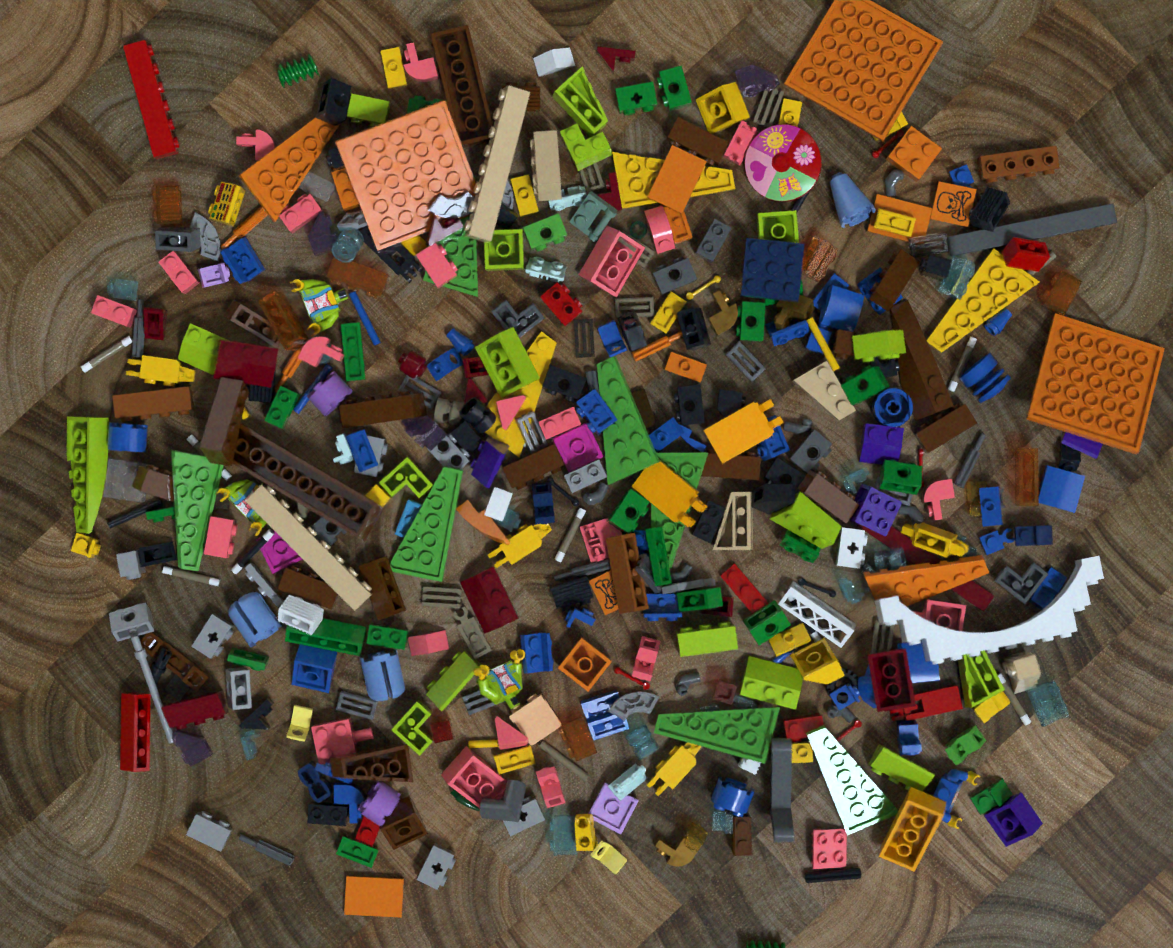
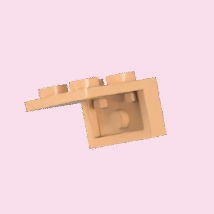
[509,693,561,745]

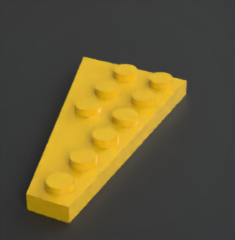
[612,152,735,209]
[927,248,1040,353]
[485,331,557,458]

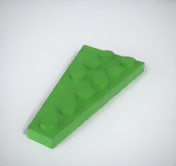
[651,453,708,568]
[390,466,464,582]

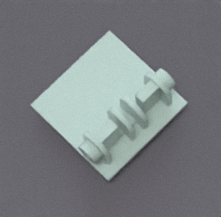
[525,257,567,283]

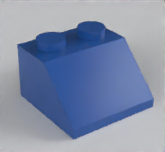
[291,644,337,693]

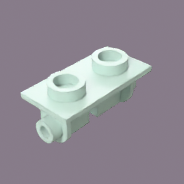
[548,185,587,211]
[607,763,648,801]

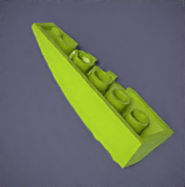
[66,416,109,534]

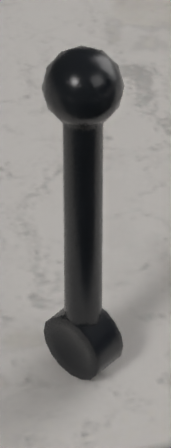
[547,478,579,506]
[798,578,836,598]

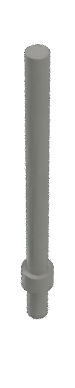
[131,635,176,744]

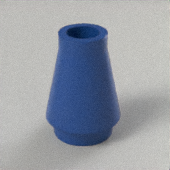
[984,308,1012,336]
[446,328,475,356]

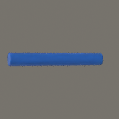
[349,291,381,346]
[293,363,333,414]

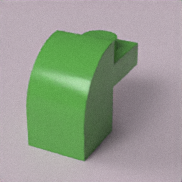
[945,725,986,765]

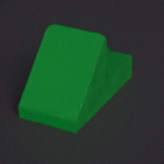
[970,778,1013,815]

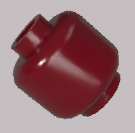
[398,350,428,379]

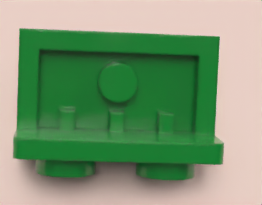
[779,529,821,563]

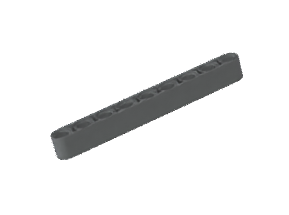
[947,204,1118,256]

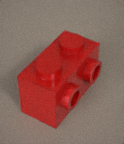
[1002,237,1050,272]
[540,282,583,327]
[782,714,824,743]

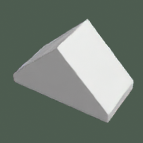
[533,47,575,77]
[485,487,513,522]

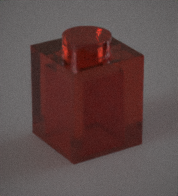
[712,679,737,705]
[430,719,454,744]

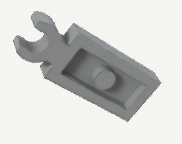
[245,563,284,608]

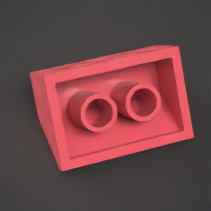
[578,225,645,297]

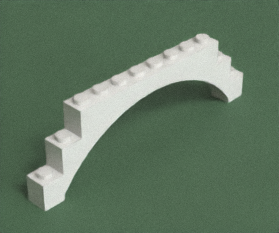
[875,556,1104,665]

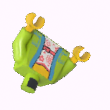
[290,279,348,337]
[215,479,267,536]
[474,649,525,709]

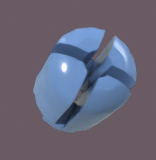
[228,592,282,648]
[360,649,405,701]

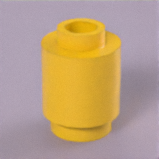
[401,235,428,256]

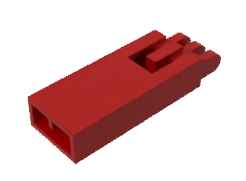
[890,685,963,721]

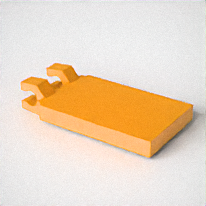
[703,399,784,464]
[631,459,707,527]

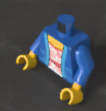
[934,769,980,829]

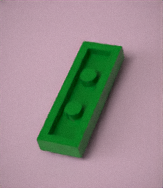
[341,322,366,382]
[645,527,672,586]

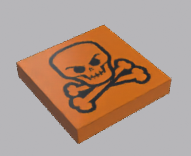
[930,181,977,227]
[589,570,618,615]

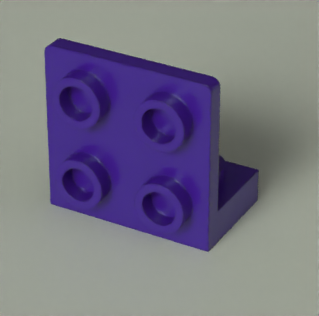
[849,484,902,536]

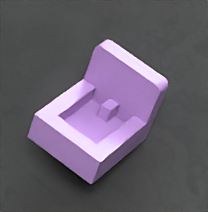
[198,263,230,288]

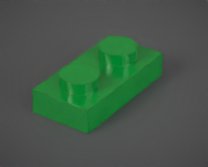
[146,507,175,523]
[227,647,269,671]
[336,835,379,868]

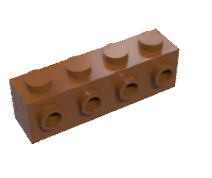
[977,146,1060,184]
[112,387,194,422]
[606,533,649,614]

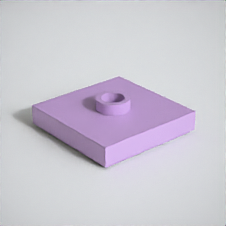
[588,782,639,834]

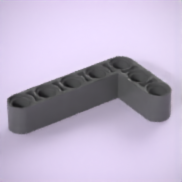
[770,738,794,843]

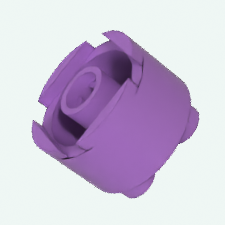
[307,371,353,416]
[358,781,401,826]

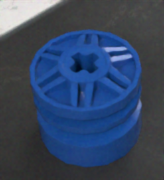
[959,353,1011,403]

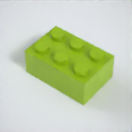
[676,621,738,657]

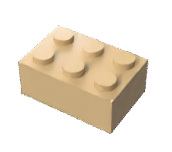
[530,130,562,201]

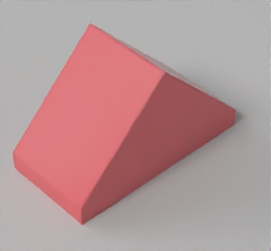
[496,395,526,430]
[408,630,449,656]
[495,716,529,750]

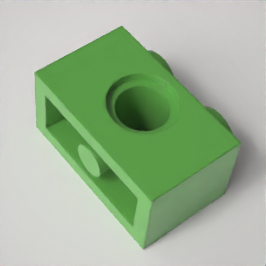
[523,213,567,252]

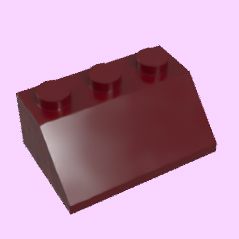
[213,339,278,388]
[460,566,519,634]
[867,648,916,712]
[161,690,228,730]

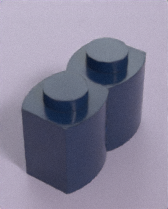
[298,761,332,803]

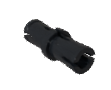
[145,648,172,686]

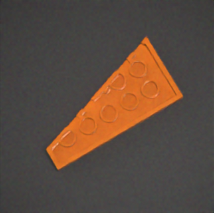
[239,117,340,222]
[863,555,989,607]

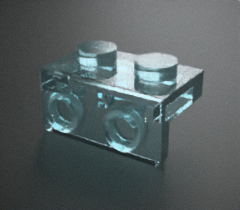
[938,256,975,300]
[1027,681,1069,727]
[550,815,578,856]

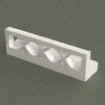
[778,581,856,648]

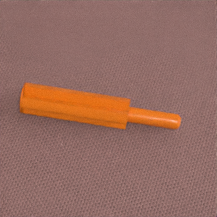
[221,206,268,249]
[631,331,683,362]
[274,340,307,392]

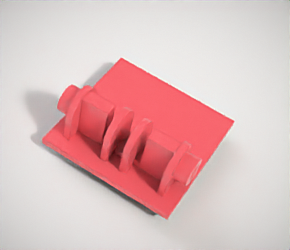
[580,518,622,563]
[811,828,847,869]

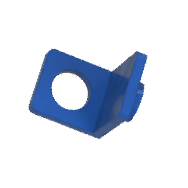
[597,320,627,357]
[427,348,463,381]
[830,683,860,710]

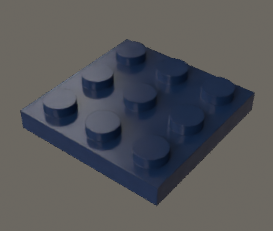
[741,238,804,302]

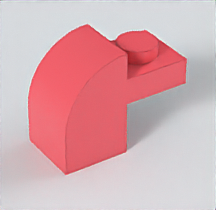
[404,42,439,82]
[236,130,276,162]
[644,206,675,254]
[298,337,345,367]
[922,479,955,520]
[632,636,660,681]
[536,767,566,808]

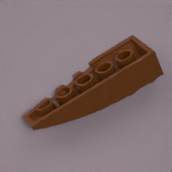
[890,300,954,421]

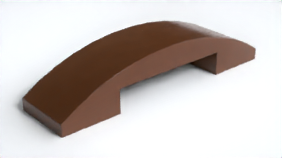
[140,632,209,692]

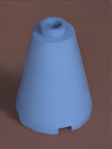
[830,172,876,228]

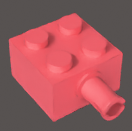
[912,599,966,631]
[311,717,374,764]

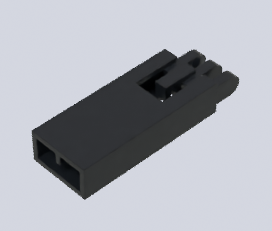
[357,225,423,283]

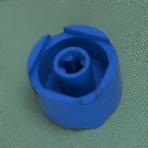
[872,388,913,427]
[107,423,148,452]
[711,777,755,817]

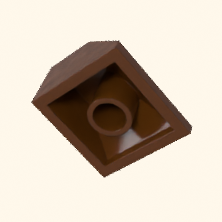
[379,796,428,850]

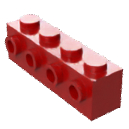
[120,692,151,772]

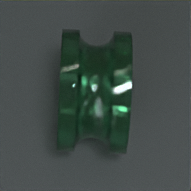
[630,221,647,239]

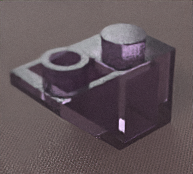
[735,64,780,98]
[308,211,339,257]
[401,416,447,451]
[172,730,213,767]

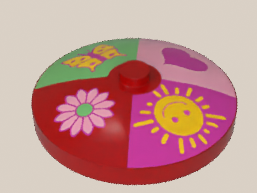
[745,124,822,202]

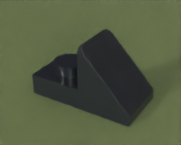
[137,541,177,567]
[239,698,274,730]

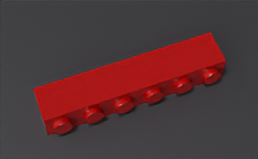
[123,40,180,159]

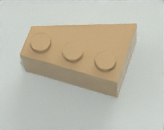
[792,361,856,421]
[713,492,753,550]
[1002,651,1041,694]

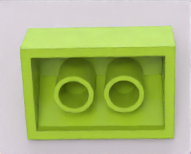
[757,210,799,243]
[178,323,230,375]
[475,327,540,398]
[426,650,481,711]
[739,656,803,710]
[868,744,935,792]

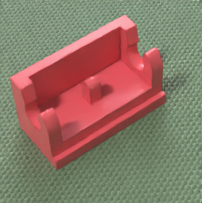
[723,120,758,166]

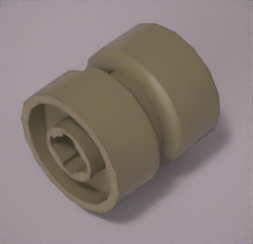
[434,398,464,426]

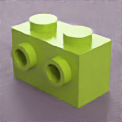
[347,94,391,127]

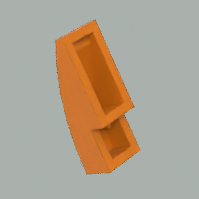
[456,500,511,545]

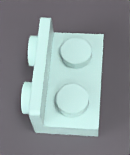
[333,434,353,465]

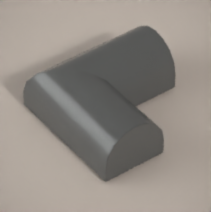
[491,300,545,338]
[994,562,1048,604]
[480,780,526,822]

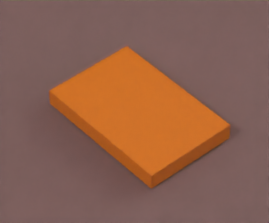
[647,145,707,214]
[867,194,933,246]
[344,875,404,918]

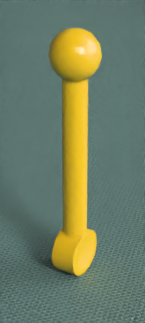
[686,275,721,300]

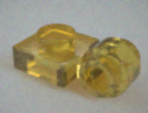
[966,481,987,518]
[684,822,708,852]

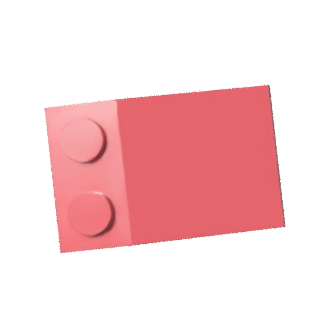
[441,746,507,809]

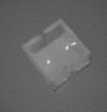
[103,459,151,502]

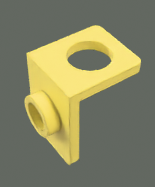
[286,705,313,742]
[590,841,627,874]

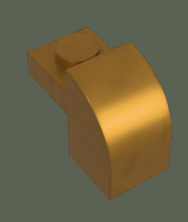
[708,290,738,336]
[774,295,815,331]
[655,835,700,867]

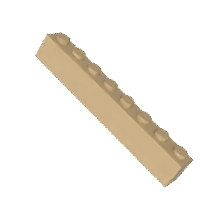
[464,85,530,243]
[245,485,373,611]

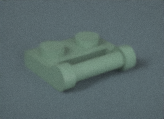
[570,191,618,242]

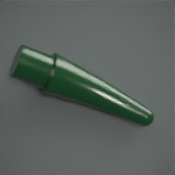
[450,790,480,811]

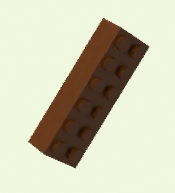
[431,25,493,148]

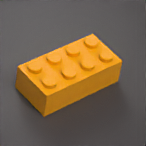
[879,787,946,872]

